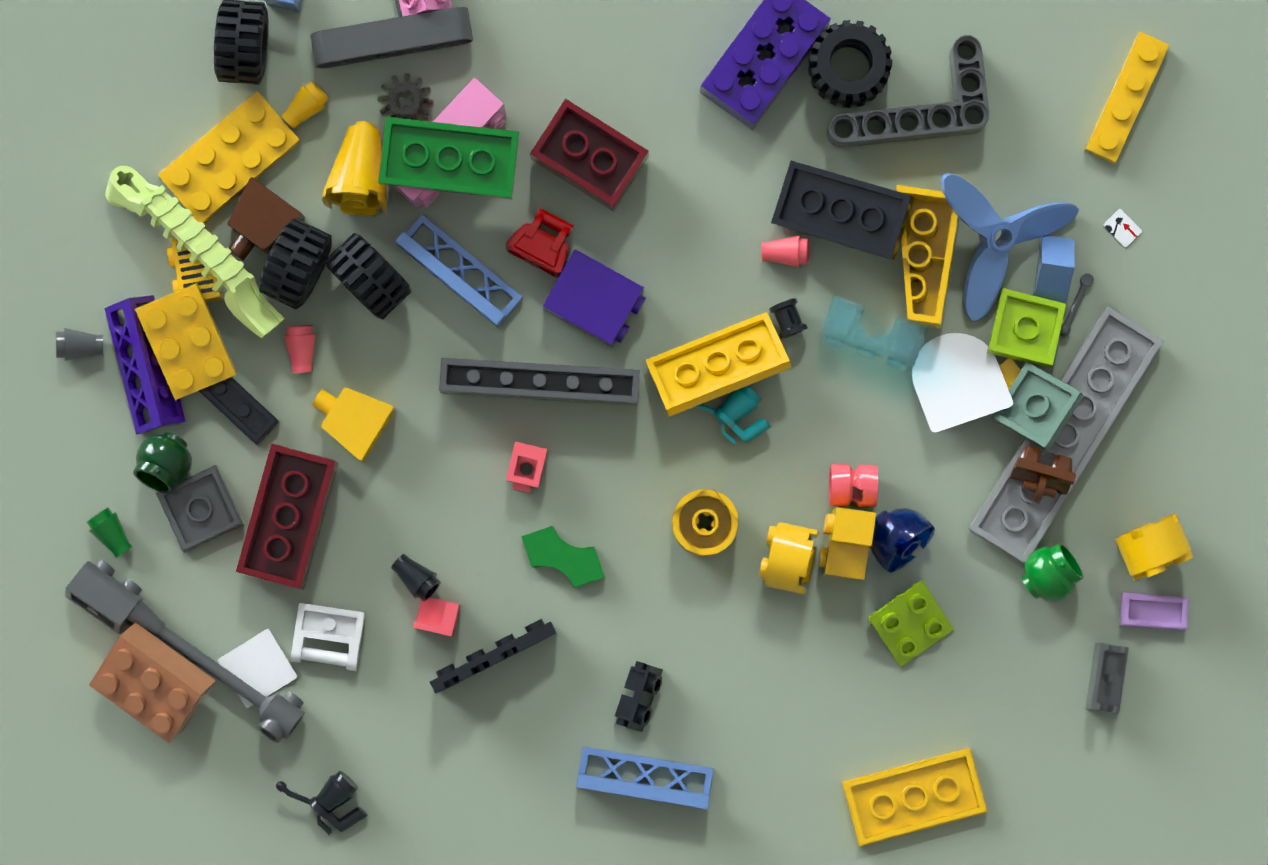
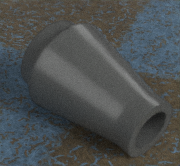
[56,328,103,361]

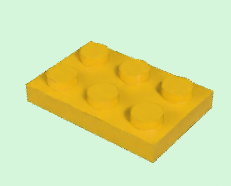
[135,283,237,400]

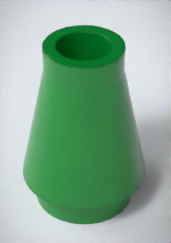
[87,507,132,558]

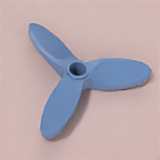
[940,173,1079,321]

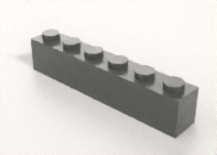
[439,358,640,406]

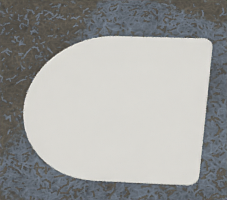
[912,333,1013,432]

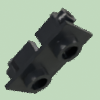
[614,661,663,732]

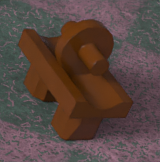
[1010,445,1076,504]

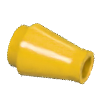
[281,81,329,129]

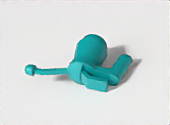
[695,386,772,445]

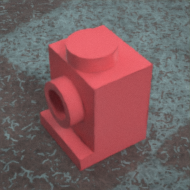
[506,442,548,493]

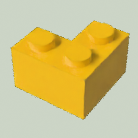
[818,507,876,580]

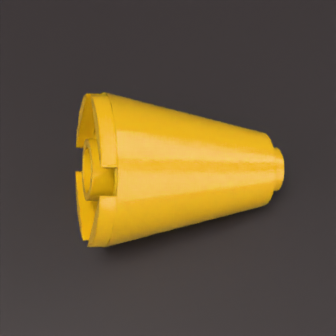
[322,121,388,216]

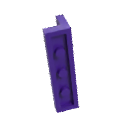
[104,295,186,435]

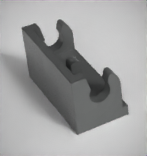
[1086,643,1129,713]

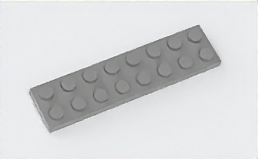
[969,306,1163,564]

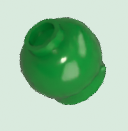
[1022,542,1084,602]

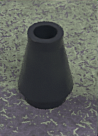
[391,554,441,601]

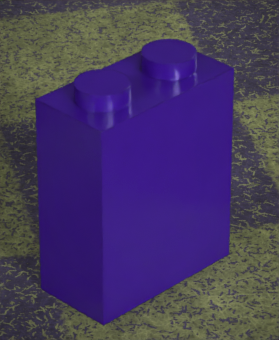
[543,249,646,348]

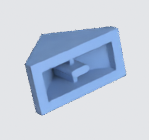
[1033,235,1075,304]

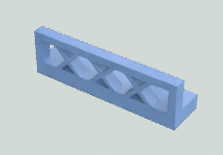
[395,214,523,328]
[576,747,713,809]

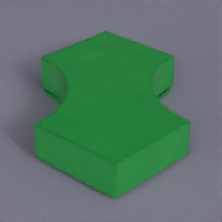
[521,526,605,588]

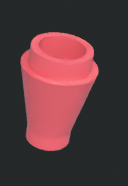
[761,235,810,268]
[283,325,316,373]

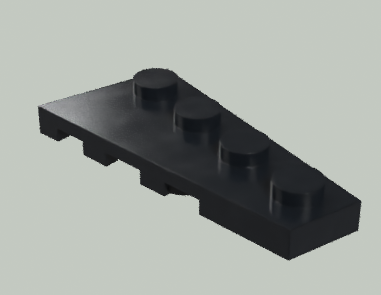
[430,619,557,694]

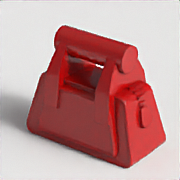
[506,208,574,278]

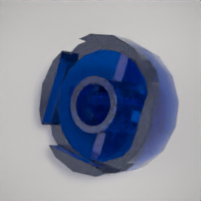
[870,508,935,573]

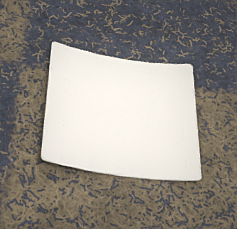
[218,629,298,708]

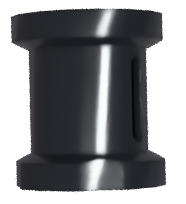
[769,298,808,339]

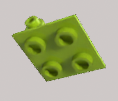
[868,580,954,667]

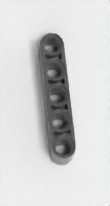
[310,7,473,68]

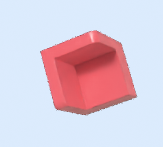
[413,598,461,637]

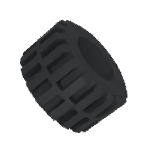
[214,0,269,85]
[808,20,893,108]
[259,218,332,309]
[325,233,411,320]

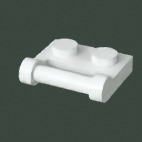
[291,603,365,671]

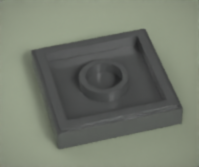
[156,465,244,553]

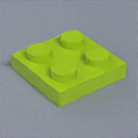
[987,288,1066,369]

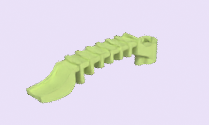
[105,166,285,338]

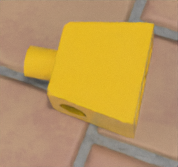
[312,387,396,462]

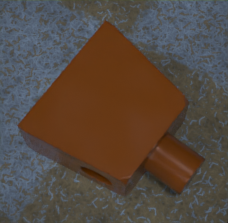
[227,177,305,261]

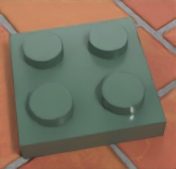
[992,362,1084,451]

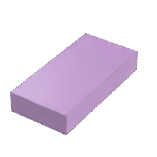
[1119,592,1189,630]

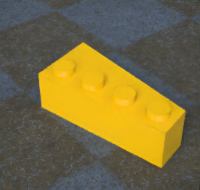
[896,185,960,329]

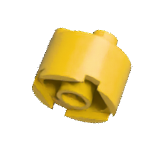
[672,489,738,556]
[1115,513,1193,581]
[759,522,819,595]

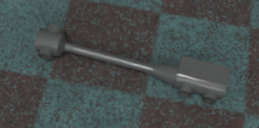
[65,560,305,743]

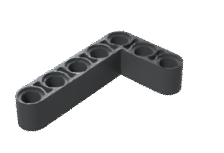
[827,35,989,148]

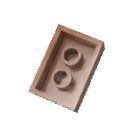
[89,622,216,743]

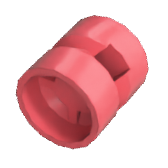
[829,464,878,507]

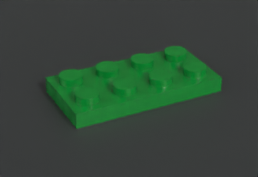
[378,117,519,199]

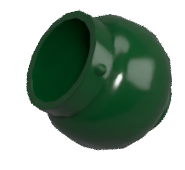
[133,432,192,493]

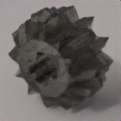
[377,73,434,120]

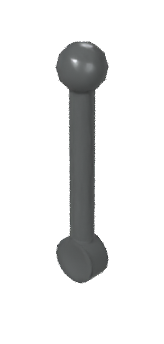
[1060,273,1094,337]

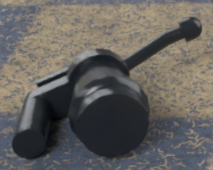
[276,770,368,835]

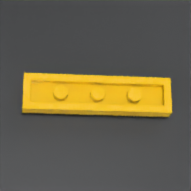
[1084,32,1169,164]

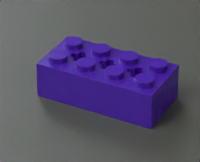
[700,0,831,130]

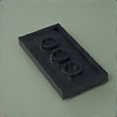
[771,160,915,261]

